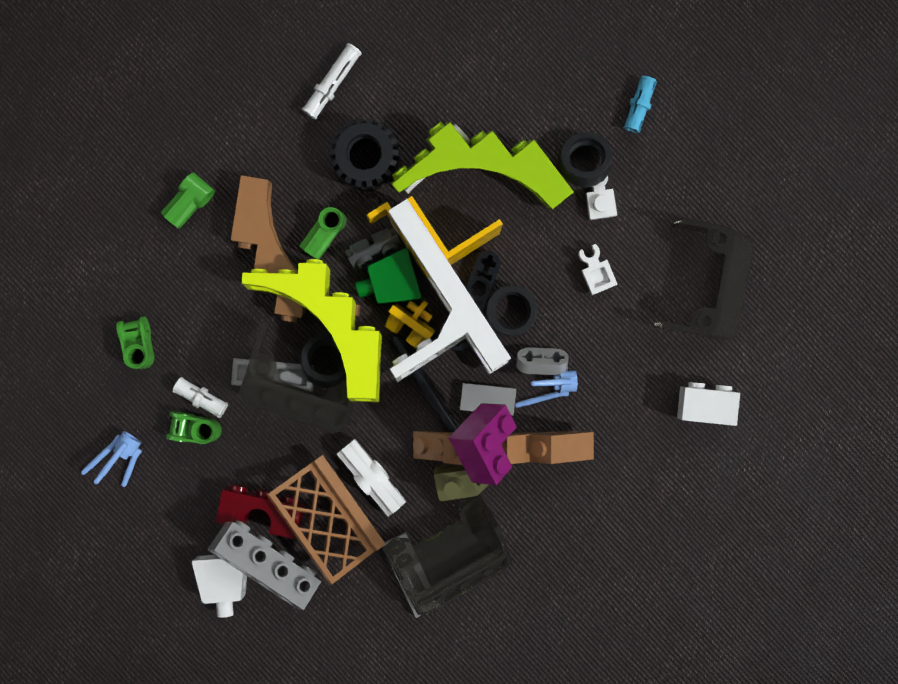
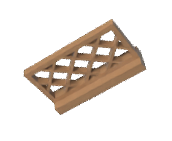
[267,455,385,585]

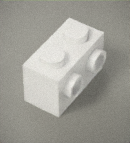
[677,382,740,426]

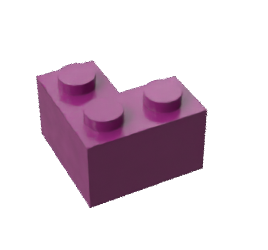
[448,403,517,485]

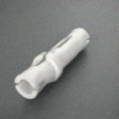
[302,43,362,120]

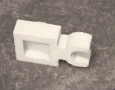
[585,175,617,221]
[578,244,618,295]

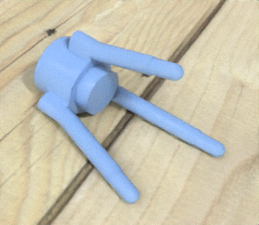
[515,367,578,408]
[81,431,142,487]

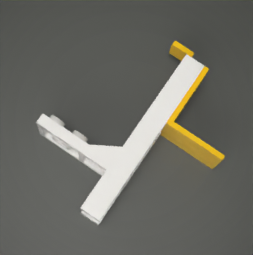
[367,196,511,382]

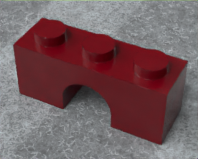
[216,484,306,539]

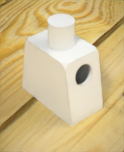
[192,555,247,618]

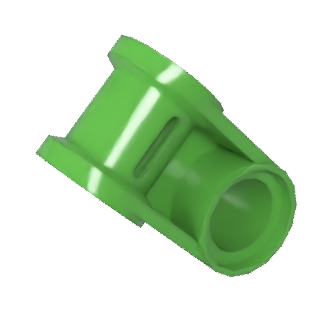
[117,316,154,369]
[166,411,222,444]

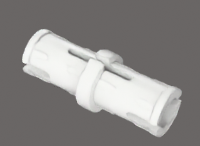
[172,377,228,418]

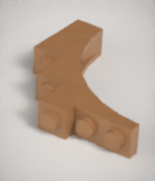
[231,176,361,323]
[413,431,594,465]

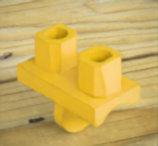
[385,301,436,349]

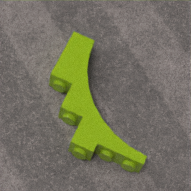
[390,121,574,209]

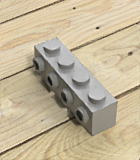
[208,520,321,610]

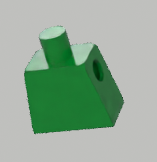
[355,248,422,304]

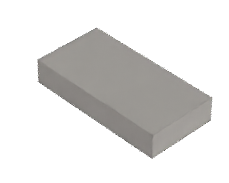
[460,383,516,416]

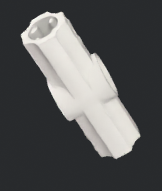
[337,439,406,517]

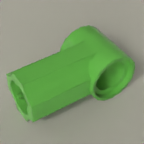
[161,172,215,229]
[299,207,346,260]

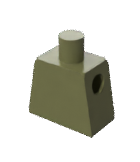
[434,463,488,501]

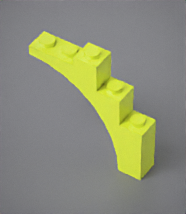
[242,259,382,402]

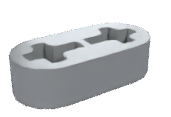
[516,348,569,375]

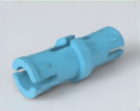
[623,76,657,133]

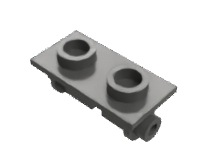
[345,227,404,271]

